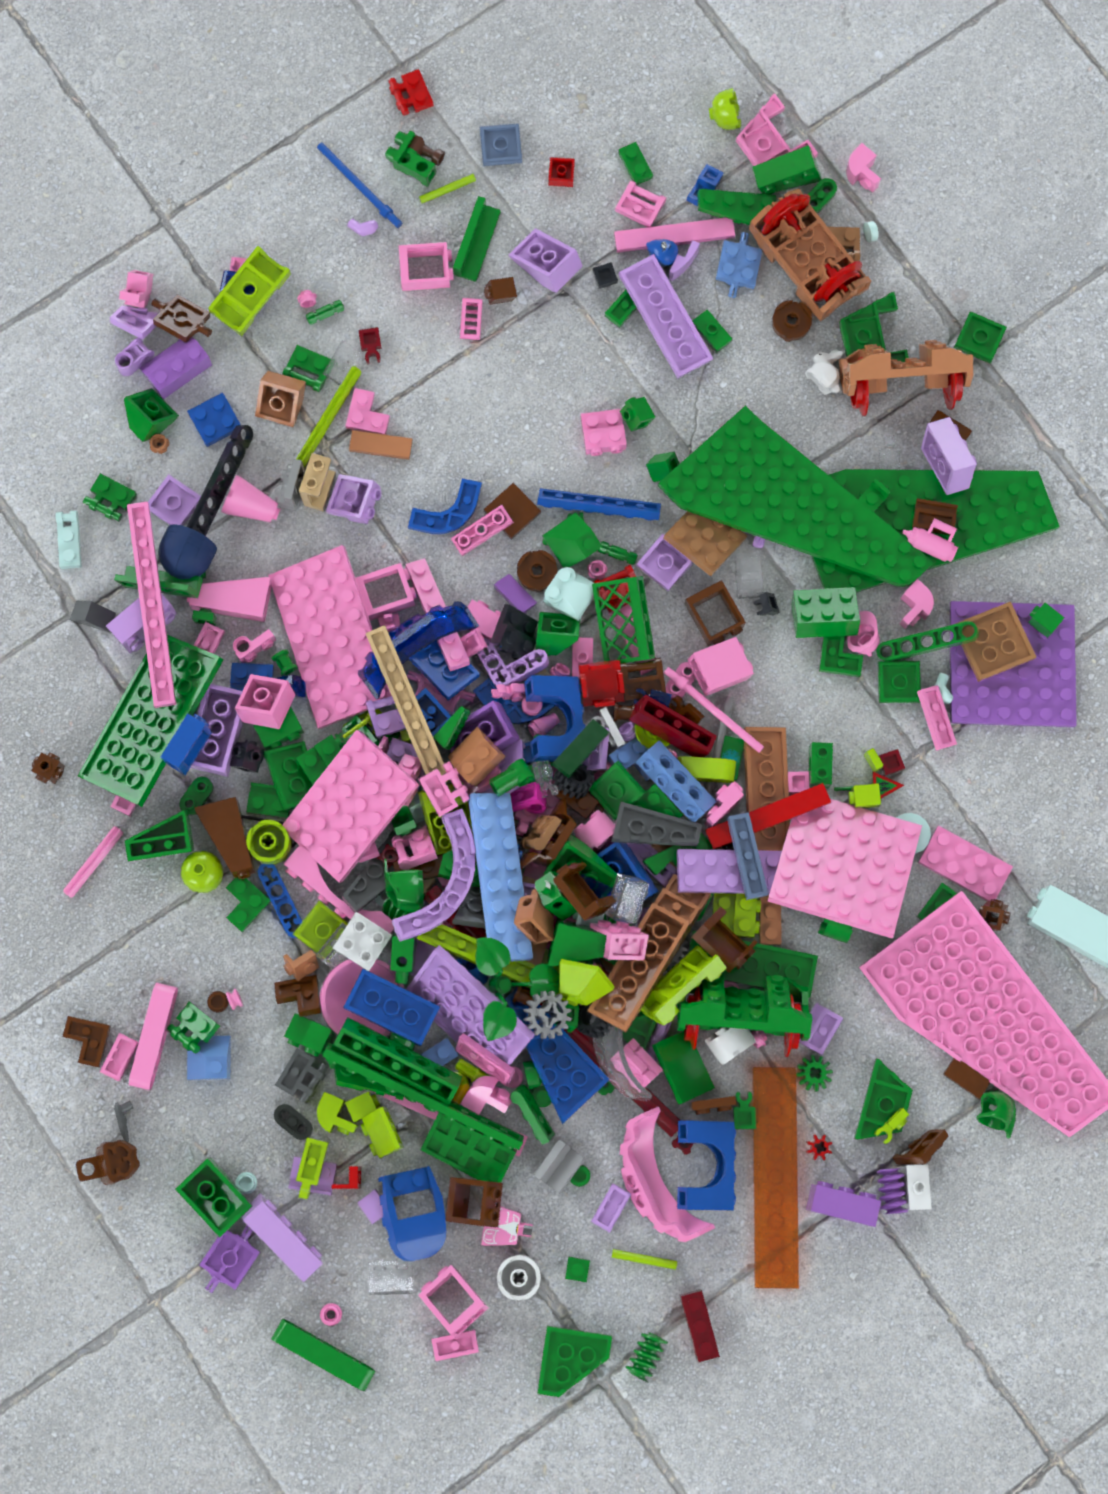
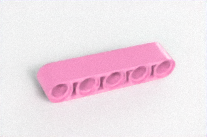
[129,983,178,1090]

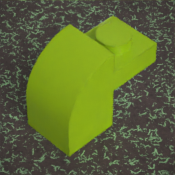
[317,1092,358,1135]

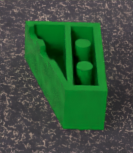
[752,145,822,194]
[125,809,195,862]

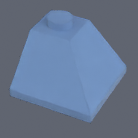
[187,1036,231,1080]

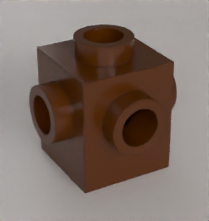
[31,752,65,784]
[979,899,1011,931]

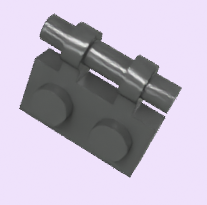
[275,1048,329,1104]

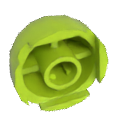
[709,88,742,130]
[181,851,224,893]

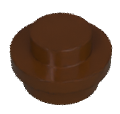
[207,991,229,1013]

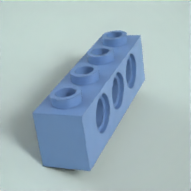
[636,740,717,822]

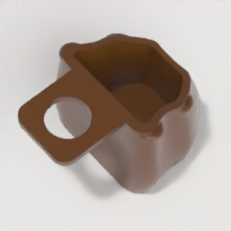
[76,1140,140,1185]

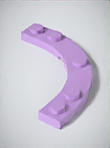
[392,809,476,942]

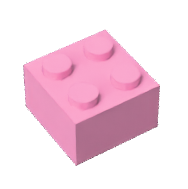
[235,674,295,729]

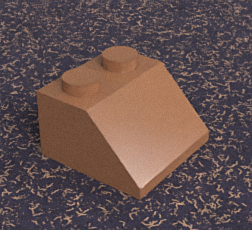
[255,371,306,427]
[448,727,506,787]

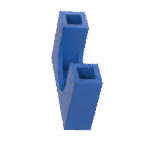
[524,675,586,762]
[677,1120,736,1211]

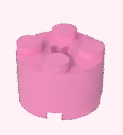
[574,810,615,854]

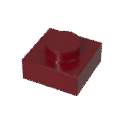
[879,749,905,776]

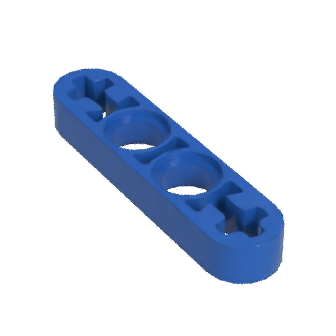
[258,863,302,939]

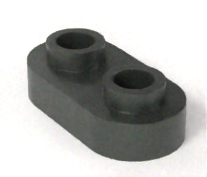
[274,1104,313,1140]

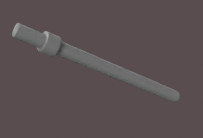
[701,696,734,818]

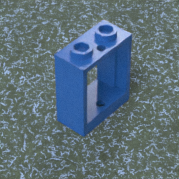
[160,714,212,775]

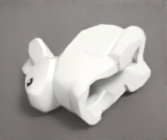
[805,349,843,395]

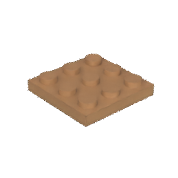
[663,511,747,576]
[955,601,1036,682]

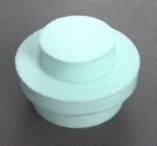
[235,1172,257,1194]

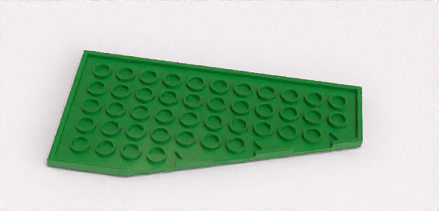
[812,469,1060,593]

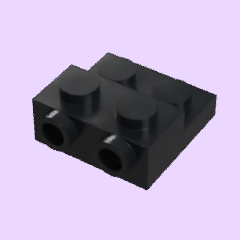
[490,604,538,660]

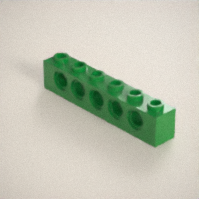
[333,1017,462,1105]

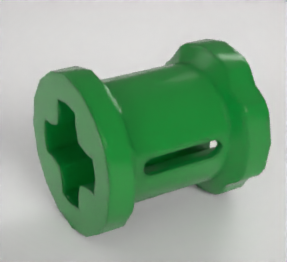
[271,649,297,677]

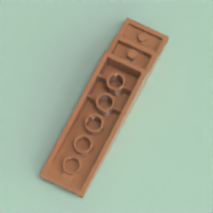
[588,874,711,1032]

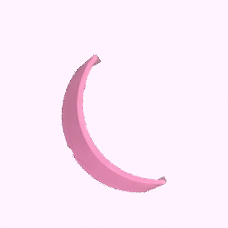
[620,1107,715,1242]

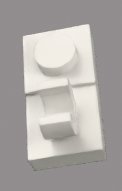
[591,707,625,750]

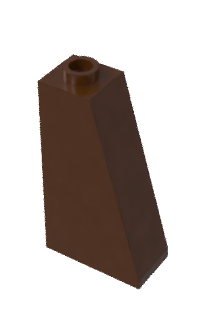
[195,797,256,879]

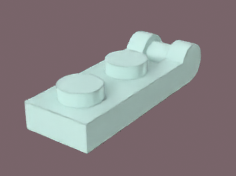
[56,510,82,569]

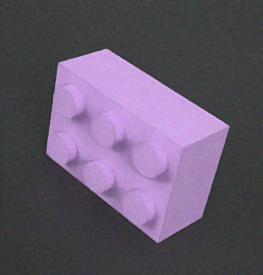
[921,417,977,495]
[106,593,177,653]

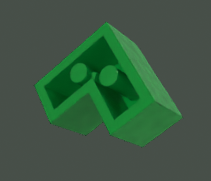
[284,1013,335,1057]

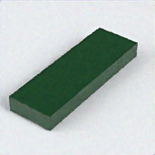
[553,719,609,778]

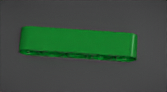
[876,621,979,661]
[271,1318,376,1392]

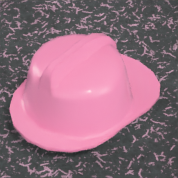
[847,611,880,657]

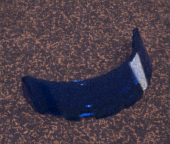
[358,601,479,700]

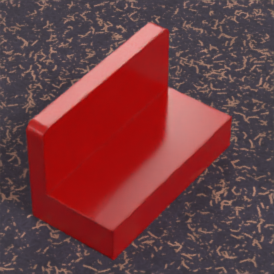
[331,1166,362,1189]

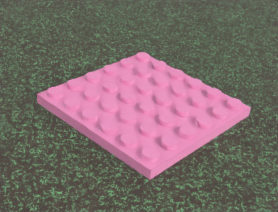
[768,799,922,938]

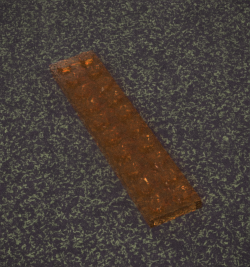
[752,1067,799,1289]

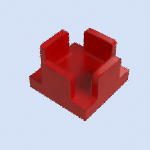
[578,660,625,707]

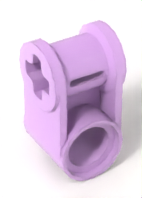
[115,338,154,376]

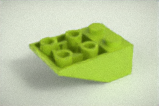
[418,782,473,855]

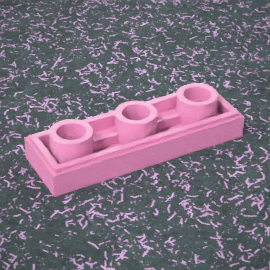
[451,505,514,556]

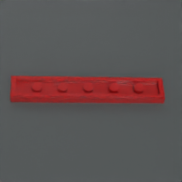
[705,783,831,850]

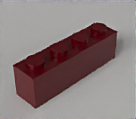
[629,695,717,757]

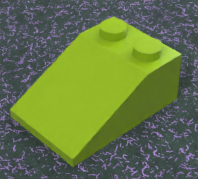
[360,1106,404,1159]

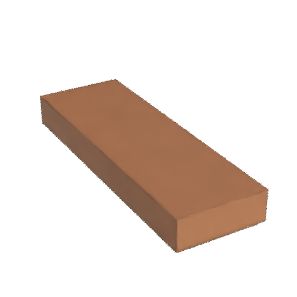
[349,430,413,460]

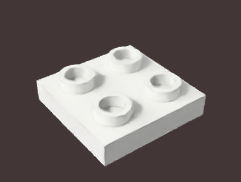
[333,912,392,971]

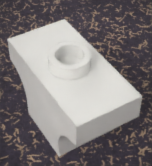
[903,1165,932,1210]

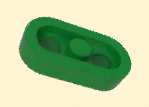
[808,178,837,213]
[179,776,214,816]

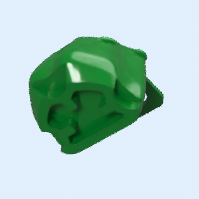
[384,859,424,913]

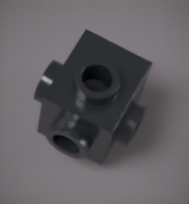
[230,740,265,773]

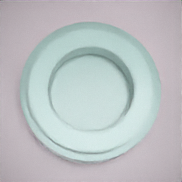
[863,221,879,242]

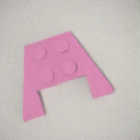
[736,94,818,166]

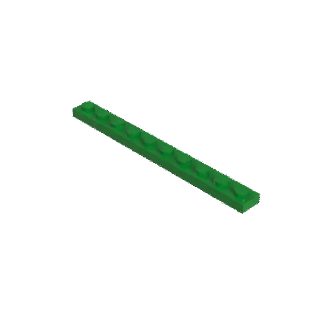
[322,1043,524,1150]

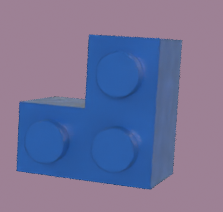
[416,688,451,741]

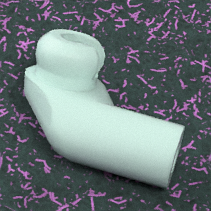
[935,673,953,704]

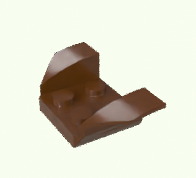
[520,798,577,869]

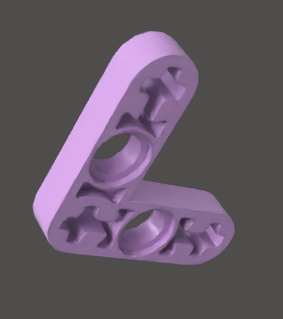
[477,638,549,688]

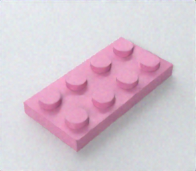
[918,826,1013,901]

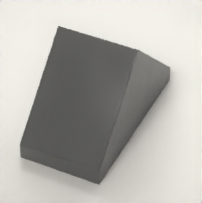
[70,601,116,632]

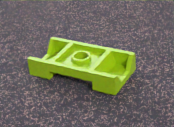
[208,246,291,337]
[641,945,727,1026]

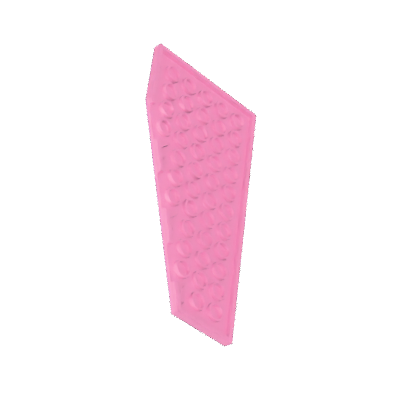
[859,891,1108,1137]

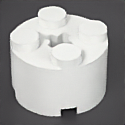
[705,1027,756,1065]
[497,1254,541,1301]

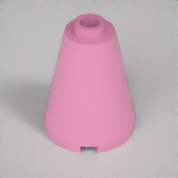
[221,475,280,522]

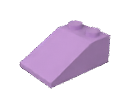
[509,228,583,293]

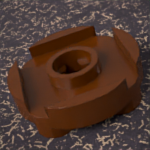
[772,300,812,342]
[517,550,558,592]

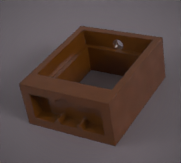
[684,580,746,646]
[446,1177,503,1227]

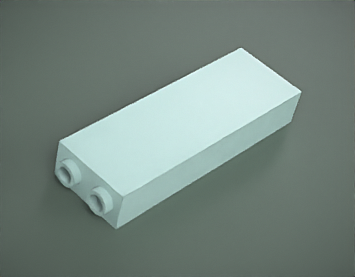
[1027,885,1108,968]

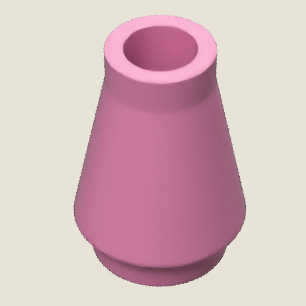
[528,712,560,738]

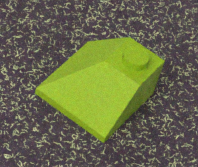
[560,959,615,1006]

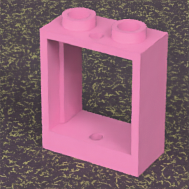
[399,242,454,291]
[356,563,417,621]
[419,1265,489,1338]

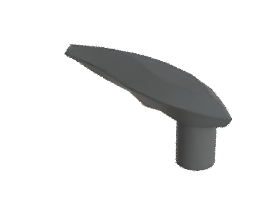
[114,1101,133,1142]

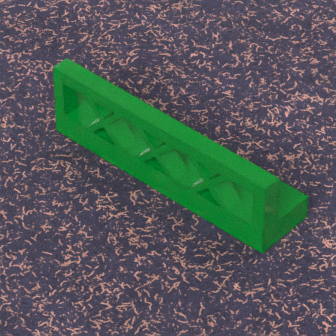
[114,566,203,599]

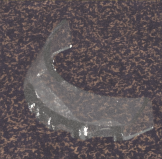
[593,970,670,1101]

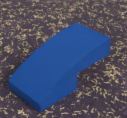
[686,164,724,206]

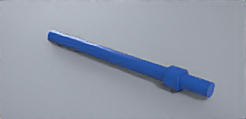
[317,142,403,228]

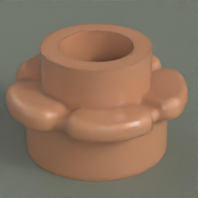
[149,434,169,454]

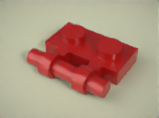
[388,69,434,116]

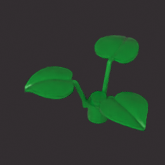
[475,938,560,1041]

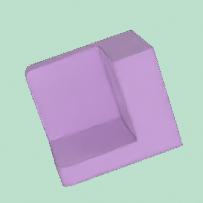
[358,1189,383,1224]

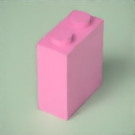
[688,637,754,696]

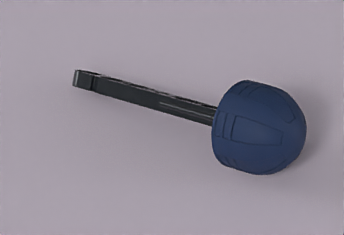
[158,425,253,579]

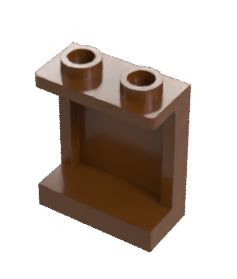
[553,862,616,921]
[692,907,758,973]

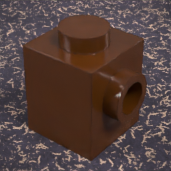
[484,277,517,305]

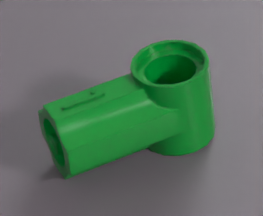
[489,759,535,797]

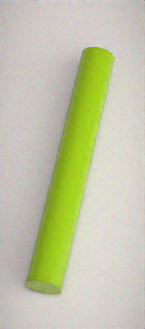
[419,174,476,204]
[611,1249,677,1270]

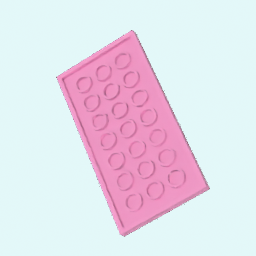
[268,545,392,729]

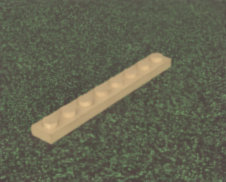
[365,625,450,783]

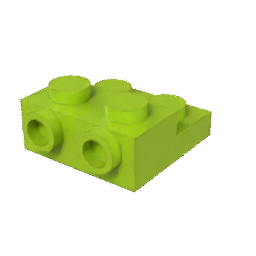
[712,893,761,939]

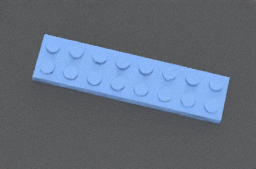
[469,793,533,961]

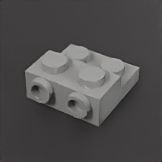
[276,459,305,512]

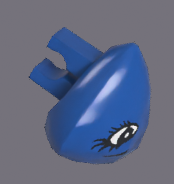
[646,239,678,266]

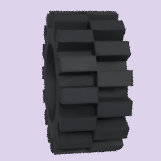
[553,765,594,799]
[577,1003,613,1039]

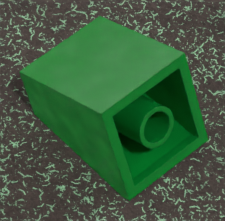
[547,918,607,966]

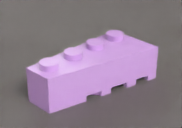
[242,1193,323,1283]

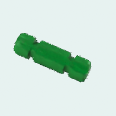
[306,300,344,325]
[598,541,638,565]

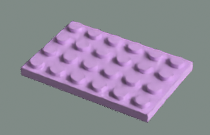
[406,945,535,1065]

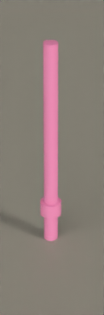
[664,667,764,753]

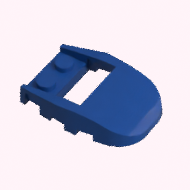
[378,1166,446,1261]

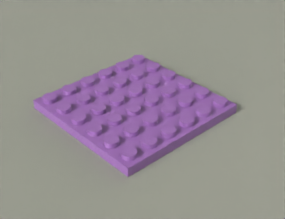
[950,601,1077,727]

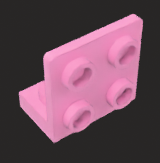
[590,920,649,960]

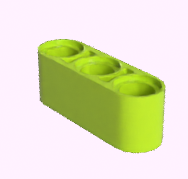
[677,756,736,783]

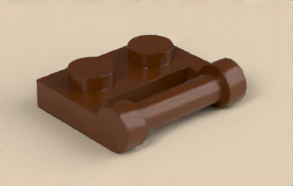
[620,657,666,701]

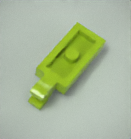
[296,1137,329,1200]

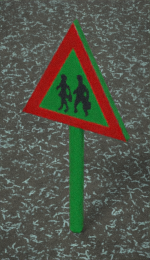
[834,771,904,799]

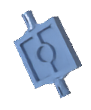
[715,232,763,298]

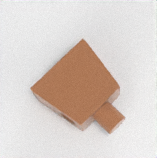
[514,889,554,945]

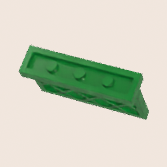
[592,576,656,663]

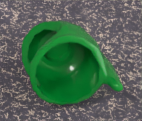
[976,1091,1016,1139]

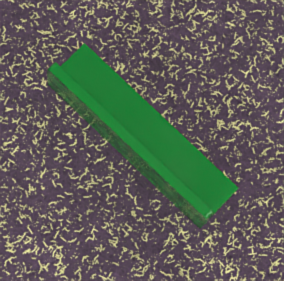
[453,196,501,282]

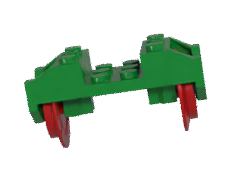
[677,972,812,1057]

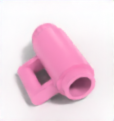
[903,518,958,562]

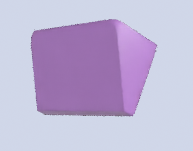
[494,574,537,614]

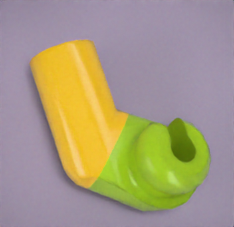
[452,1071,470,1104]

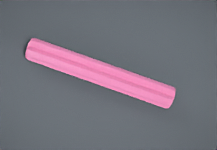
[63,826,123,898]

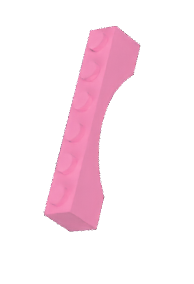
[284,845,395,935]

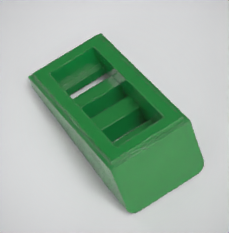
[434,706,471,750]

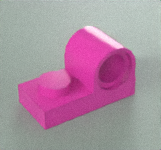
[510,781,547,814]

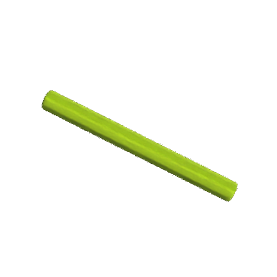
[296,366,361,468]

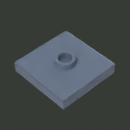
[480,124,522,166]

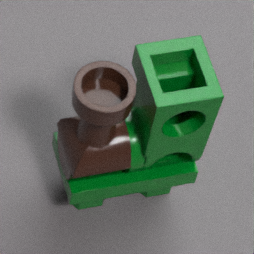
[385,131,445,187]

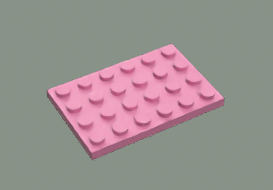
[282,730,419,882]

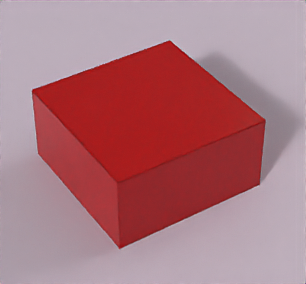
[548,157,575,187]

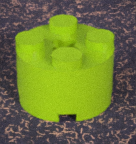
[246,820,292,865]

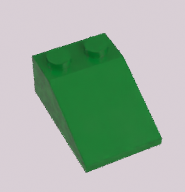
[543,834,620,899]
[175,1157,252,1237]

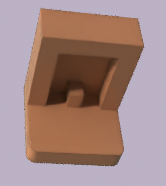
[283,950,319,981]

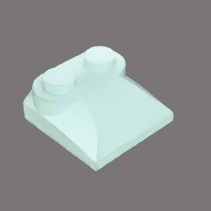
[543,567,600,621]

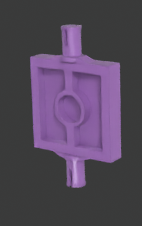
[199,1225,261,1293]

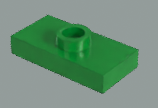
[692,309,733,353]

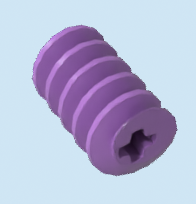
[876,1168,908,1214]

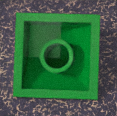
[124,388,179,442]
[542,512,603,568]
[536,612,580,656]

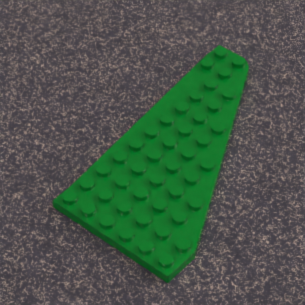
[658,405,933,587]

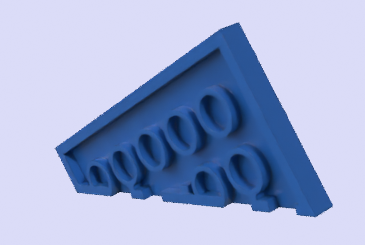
[505,987,610,1124]

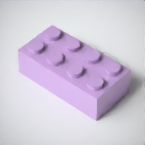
[190,684,243,777]

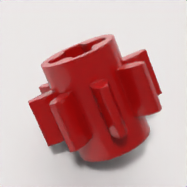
[806,1135,833,1161]

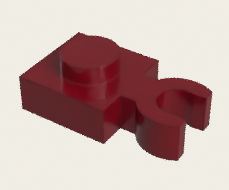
[358,327,382,365]

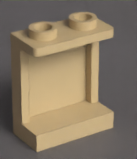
[299,453,336,511]

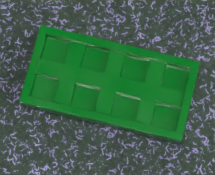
[420,1112,517,1182]

